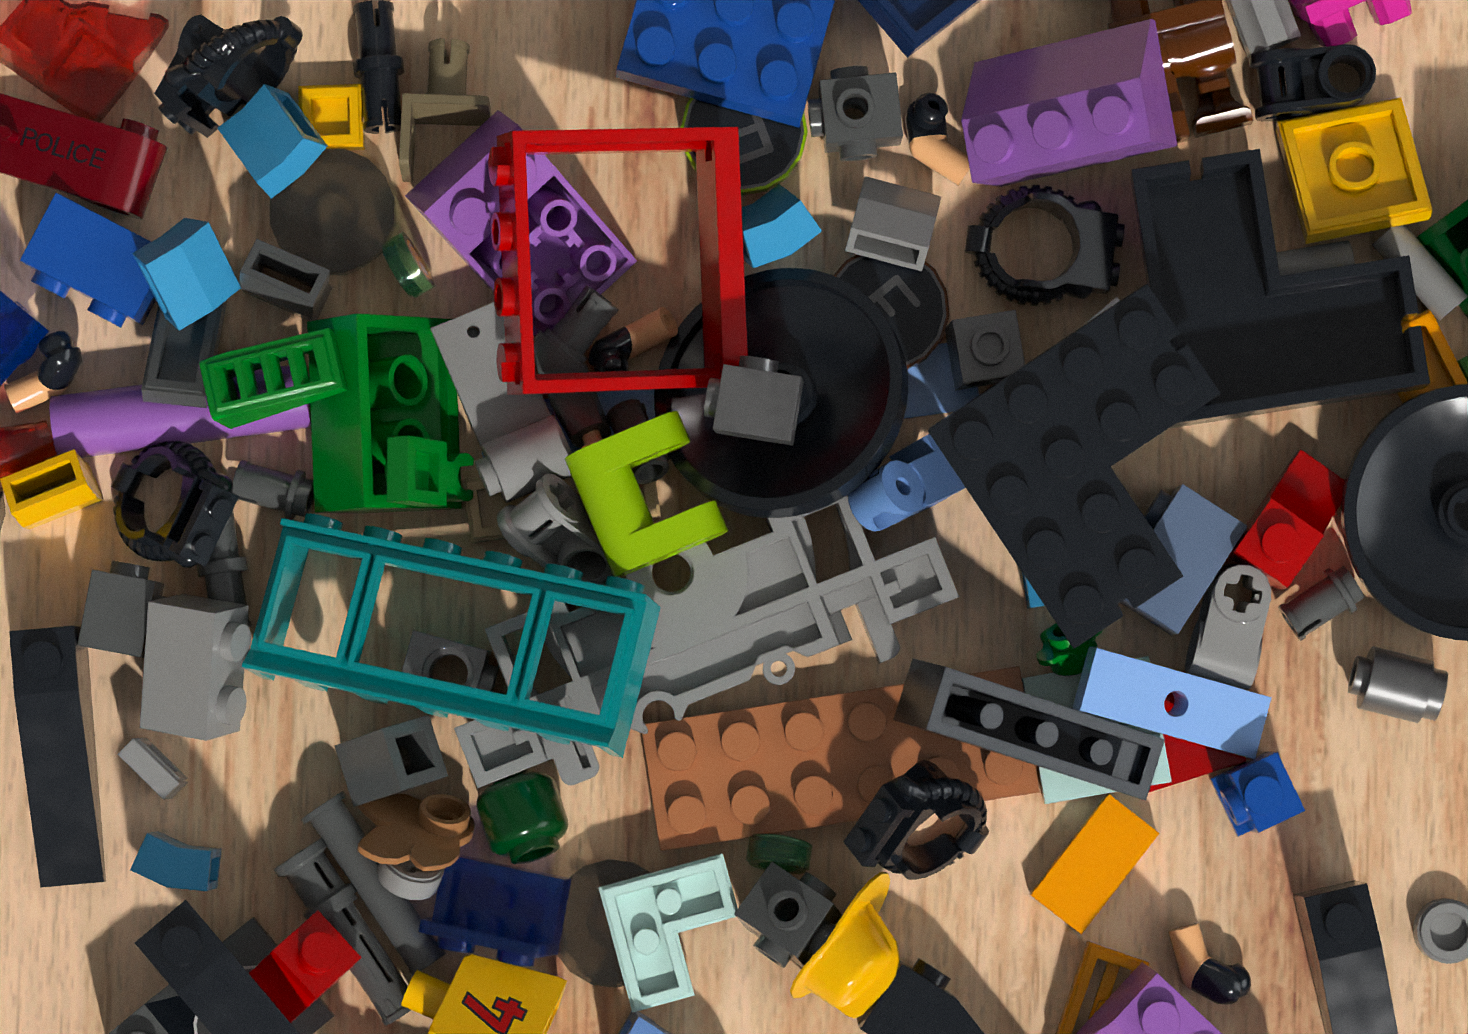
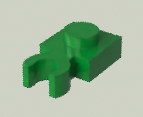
[385,436,474,507]

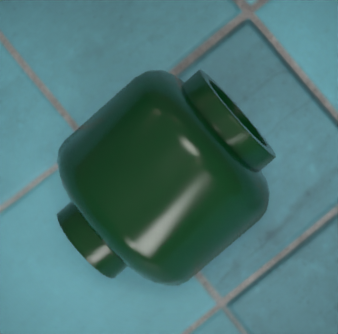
[476,769,568,864]

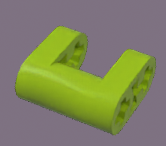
[564,411,729,577]

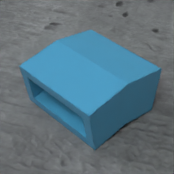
[218,84,328,199]
[742,184,822,268]
[132,218,241,331]
[130,831,222,891]

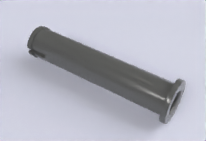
[301,791,446,976]

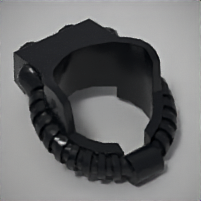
[154,15,303,138]
[965,185,1125,306]
[111,441,239,568]
[843,760,989,880]

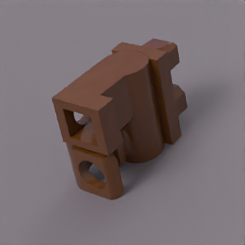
[1107,0,1253,143]

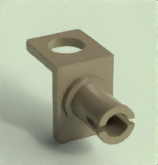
[399,38,492,182]

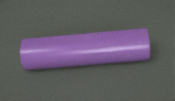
[49,365,311,458]

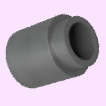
[1348,646,1448,723]

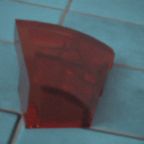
[0,0,169,122]

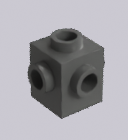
[808,66,903,161]
[734,862,842,968]

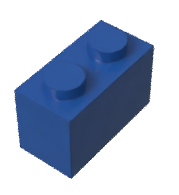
[20,193,156,328]

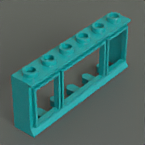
[242,513,661,758]

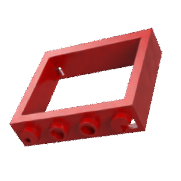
[488,127,748,395]

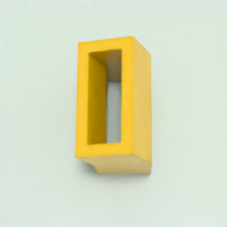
[0,449,103,530]

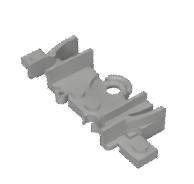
[454,495,959,788]

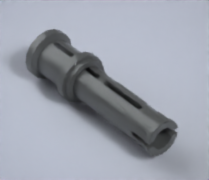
[274,838,411,1026]

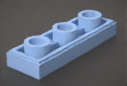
[1072,646,1272,759]

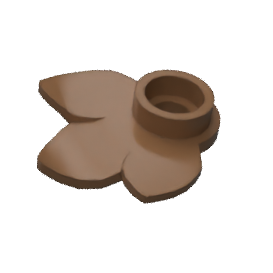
[357,794,475,871]

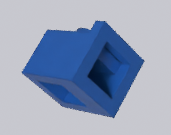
[1210,752,1305,837]

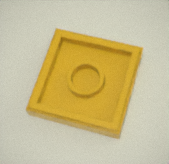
[1276,97,1433,244]

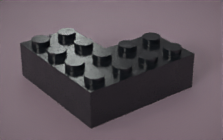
[1131,149,1430,428]
[928,284,1221,648]

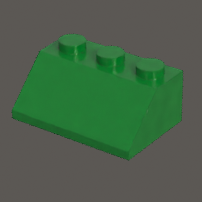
[307,313,462,513]

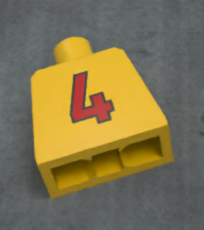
[401,954,567,1034]

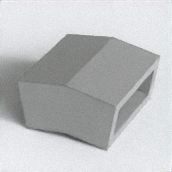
[845,176,941,271]

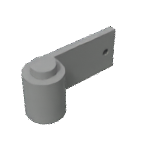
[430,302,572,503]

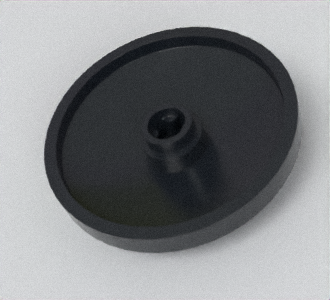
[654,268,908,518]
[1341,384,1468,641]

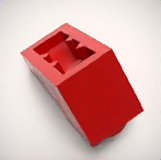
[1228,449,1345,591]
[249,910,362,1023]

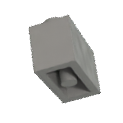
[140,594,251,741]

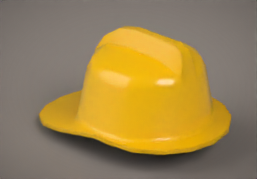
[790,872,900,1019]

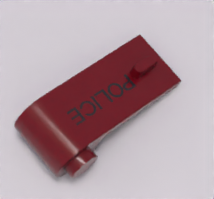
[0,93,167,220]

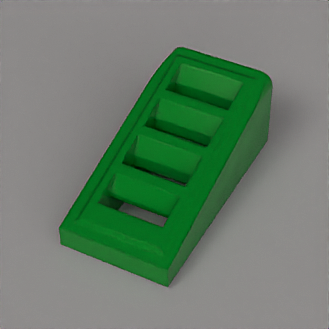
[199,328,348,429]

